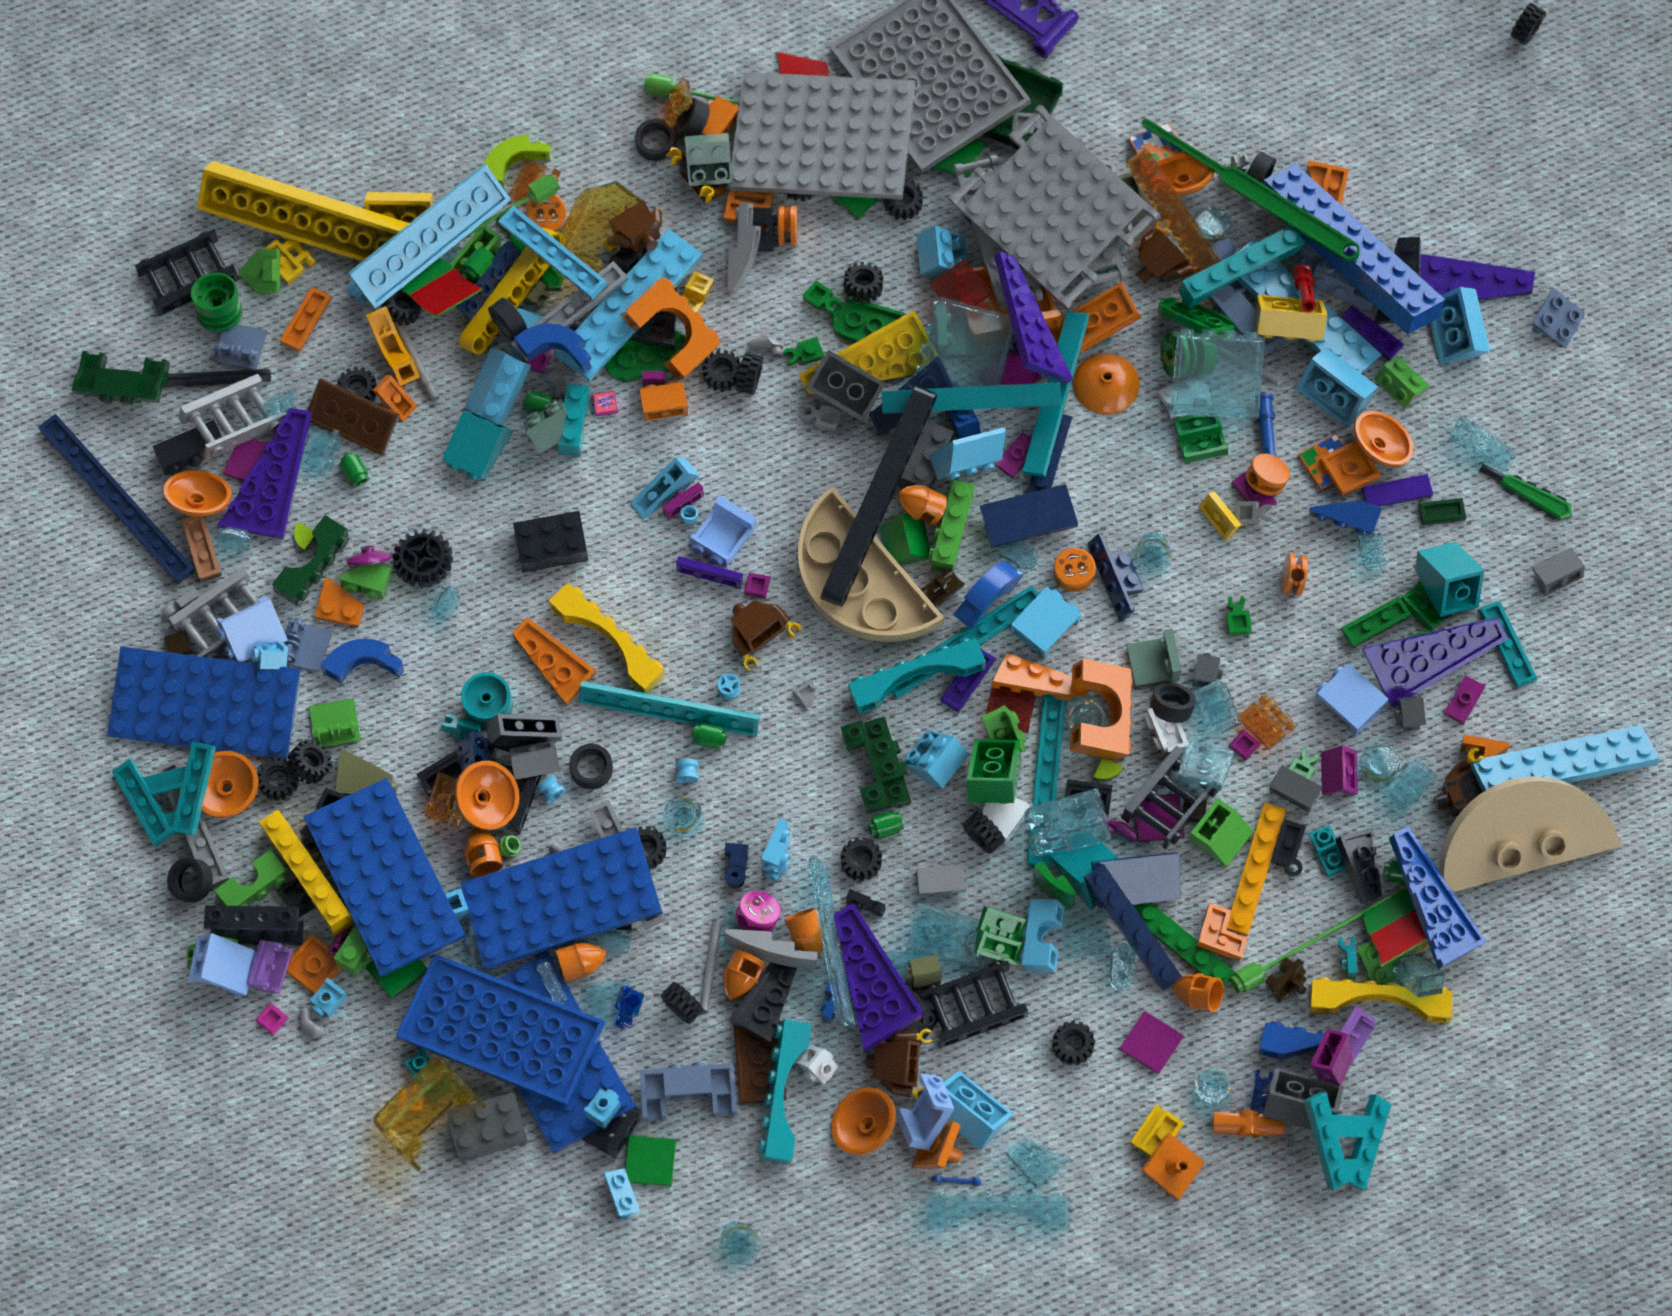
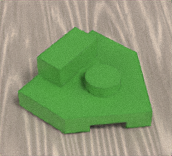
[238,249,280,294]

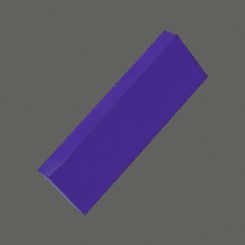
[1341,305,1404,361]
[1362,474,1433,507]
[676,556,743,589]
[940,648,996,713]

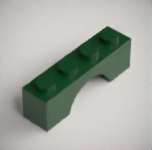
[272,515,349,605]

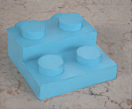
[761,818,791,881]

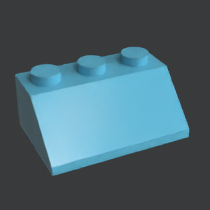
[1430,287,1490,364]
[465,347,531,426]
[1296,347,1378,428]
[929,428,1006,481]
[943,1071,1013,1150]

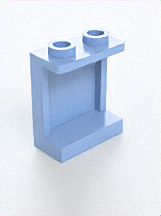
[689,495,757,567]
[216,596,287,662]
[1316,663,1389,736]
[188,933,256,997]
[896,1074,954,1150]

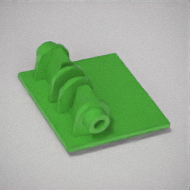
[309,698,361,748]
[1357,941,1416,985]

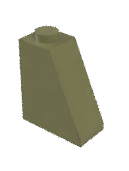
[335,750,398,796]

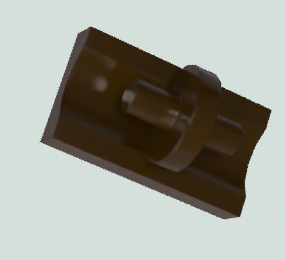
[920,568,964,607]
[1265,957,1307,1002]

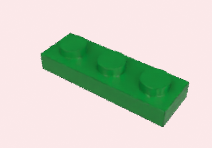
[1341,596,1411,649]

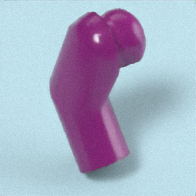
[1103,820,1138,843]
[329,929,351,956]

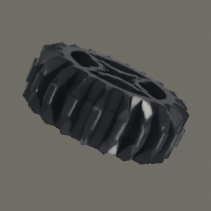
[392,528,453,589]

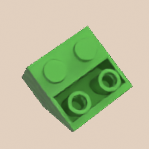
[1189,798,1253,868]

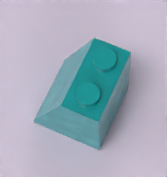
[442,411,514,481]
[1415,542,1485,617]
[1048,826,1118,911]

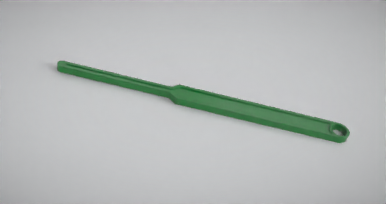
[1141,118,1361,262]

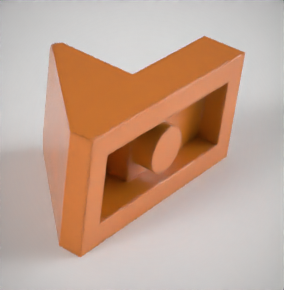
[372,375,417,422]
[1460,734,1509,758]

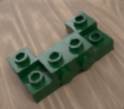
[71,350,170,405]
[841,716,911,814]

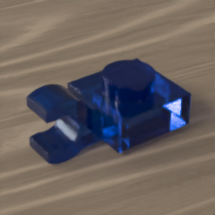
[614,986,644,1029]
[1249,1069,1273,1112]

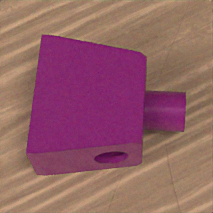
[1310,1029,1353,1085]

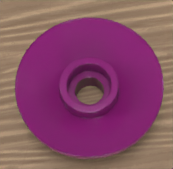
[346,546,392,565]

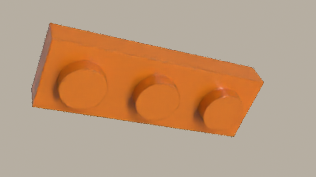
[280,287,332,353]

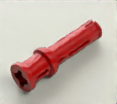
[1292,263,1316,312]

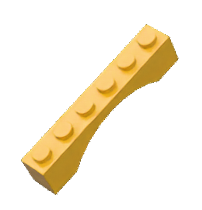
[549,583,664,693]
[259,809,354,936]
[1309,977,1453,1023]

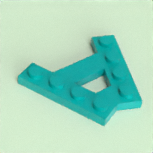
[112,742,216,846]
[1304,1092,1392,1191]

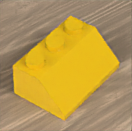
[364,192,433,223]
[1256,294,1327,342]

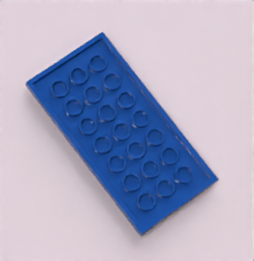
[107,646,301,760]
[303,778,466,977]
[460,827,663,970]
[498,952,637,1154]
[396,954,606,1107]

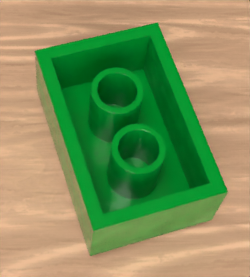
[966,739,1022,804]

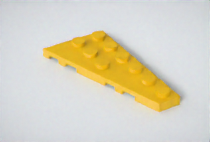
[798,310,946,394]

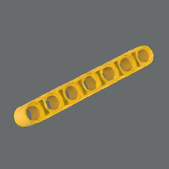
[458,228,564,355]

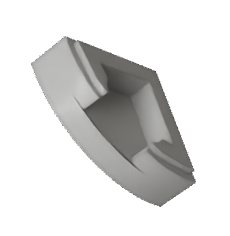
[792,679,815,710]

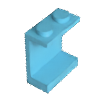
[1010,586,1081,659]

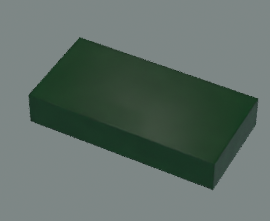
[1418,498,1467,526]

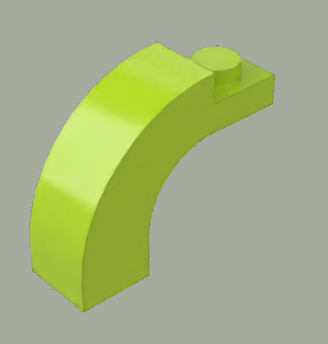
[484,135,551,189]

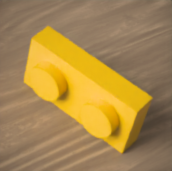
[1198,491,1241,541]

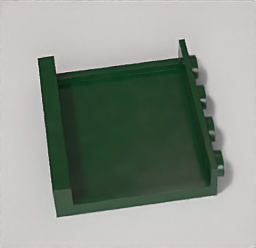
[983,53,1064,149]

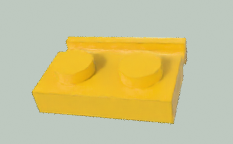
[1130,1104,1185,1157]

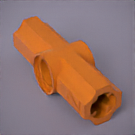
[1213,1110,1285,1138]

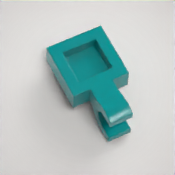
[441,714,482,745]
[1338,937,1358,979]

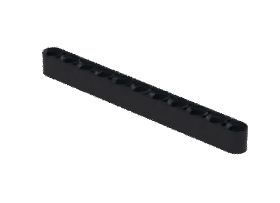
[820,386,937,608]

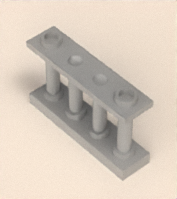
[179,374,285,459]
[169,567,275,658]

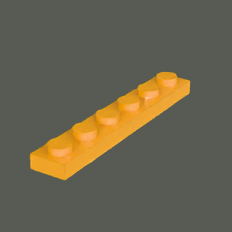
[1226,802,1286,936]

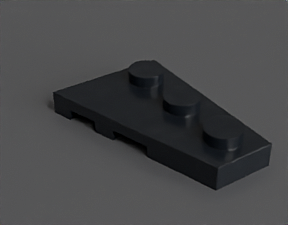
[1335,827,1382,904]

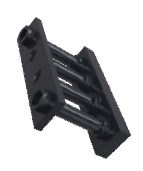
[135,229,239,316]
[478,742,542,834]
[1121,745,1221,850]
[204,905,304,945]
[921,961,1028,1048]

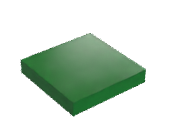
[626,1135,676,1187]

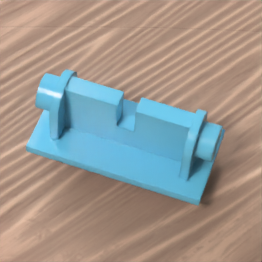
[604,1168,640,1220]

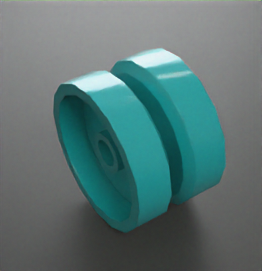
[461,672,513,729]

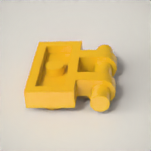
[264,237,317,285]

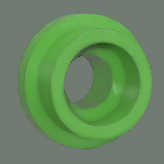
[499,835,521,858]

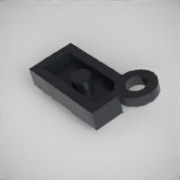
[1271,819,1306,877]

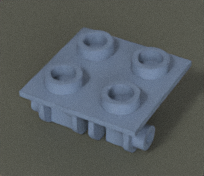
[1532,288,1585,348]
[213,324,268,369]
[283,618,333,672]

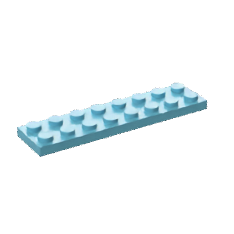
[348,164,511,309]
[555,229,703,382]
[1237,239,1382,374]
[1470,725,1659,792]

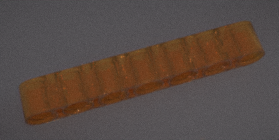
[1126,148,1221,273]

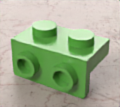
[1374,356,1429,408]
[980,705,1026,753]

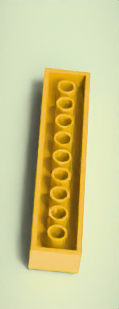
[196,161,410,261]

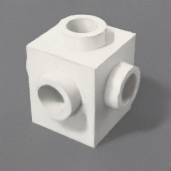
[796,1044,838,1084]

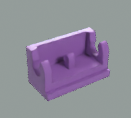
[247,940,293,994]
[1340,1006,1376,1063]

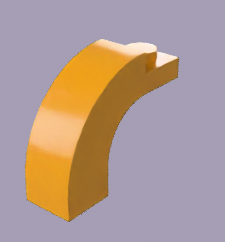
[365,306,420,386]

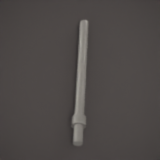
[394,321,439,402]

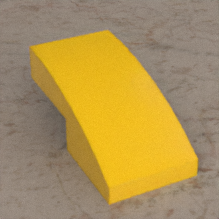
[682,271,714,313]

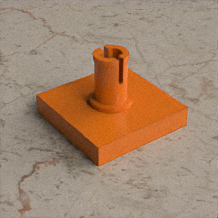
[912,1121,963,1169]
[1141,1133,1205,1200]

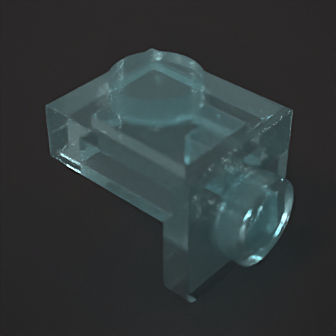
[1358,533,1387,570]

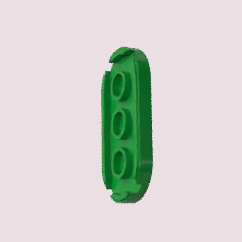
[1157,297,1235,338]
[832,299,906,343]
[605,330,685,382]

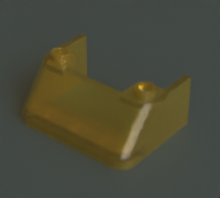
[560,182,642,274]
[373,1057,487,1171]

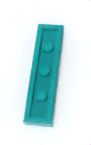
[1479,600,1538,688]

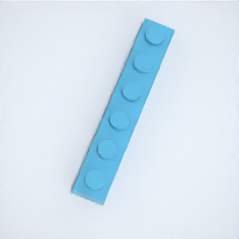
[498,206,608,300]

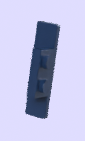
[456,241,521,320]
[1087,533,1144,621]

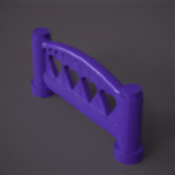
[982,0,1079,59]

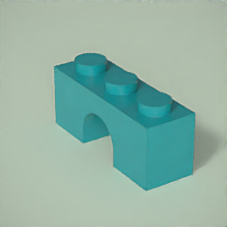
[557,384,590,457]

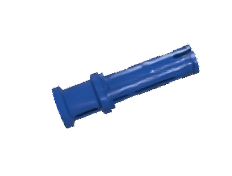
[1254,393,1276,456]

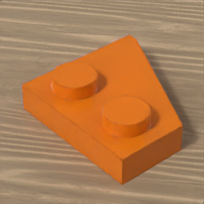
[1307,160,1350,205]
[314,577,364,628]

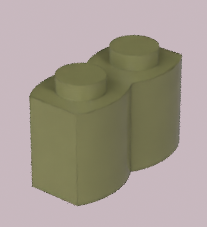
[905,954,941,991]

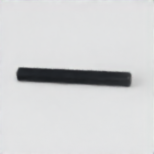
[163,369,271,387]

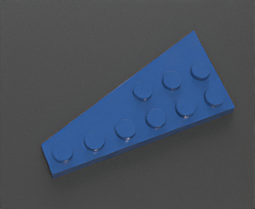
[1389,826,1486,970]

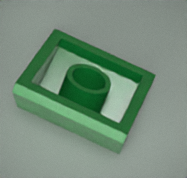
[879,513,930,565]

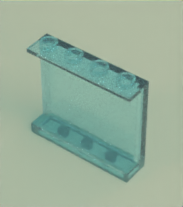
[914,297,1014,387]
[1167,329,1265,418]

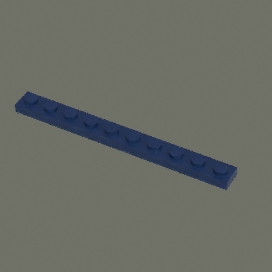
[38,413,195,585]

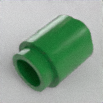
[462,246,494,280]
[523,391,557,413]
[339,453,369,488]
[692,723,727,750]
[868,811,904,840]
[1383,859,1406,884]

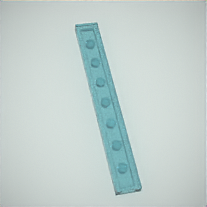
[808,856,855,1029]

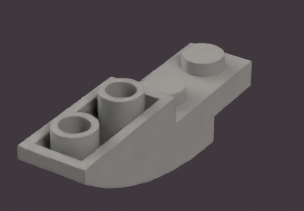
[724,203,761,291]

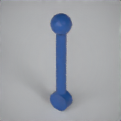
[932,1176,981,1186]

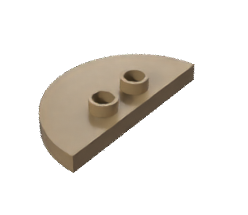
[798,486,944,642]
[1439,776,1621,892]

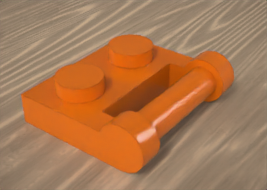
[723,190,774,229]

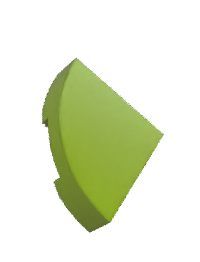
[294,522,314,552]
[1093,758,1123,781]

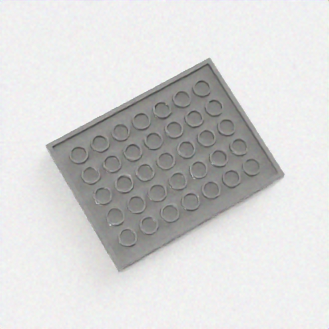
[829,0,1031,173]
[728,72,916,200]

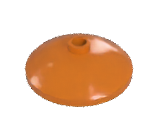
[1149,154,1215,196]
[1073,353,1140,414]
[1353,411,1413,467]
[163,470,231,517]
[202,751,259,818]
[455,761,519,830]
[831,1087,896,1155]

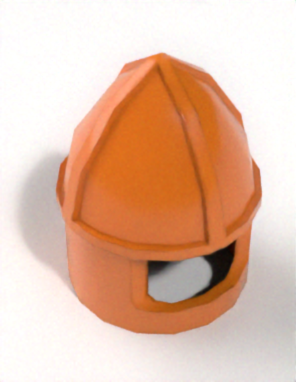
[898,485,947,526]
[463,827,503,877]
[784,908,825,958]
[556,942,607,983]
[723,949,766,1000]
[1173,973,1224,1012]

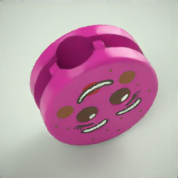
[735,891,781,932]

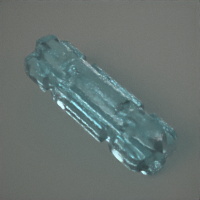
[537,962,567,1004]

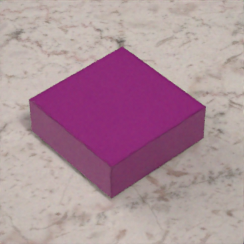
[642,371,665,387]
[744,572,771,599]
[1228,729,1261,761]

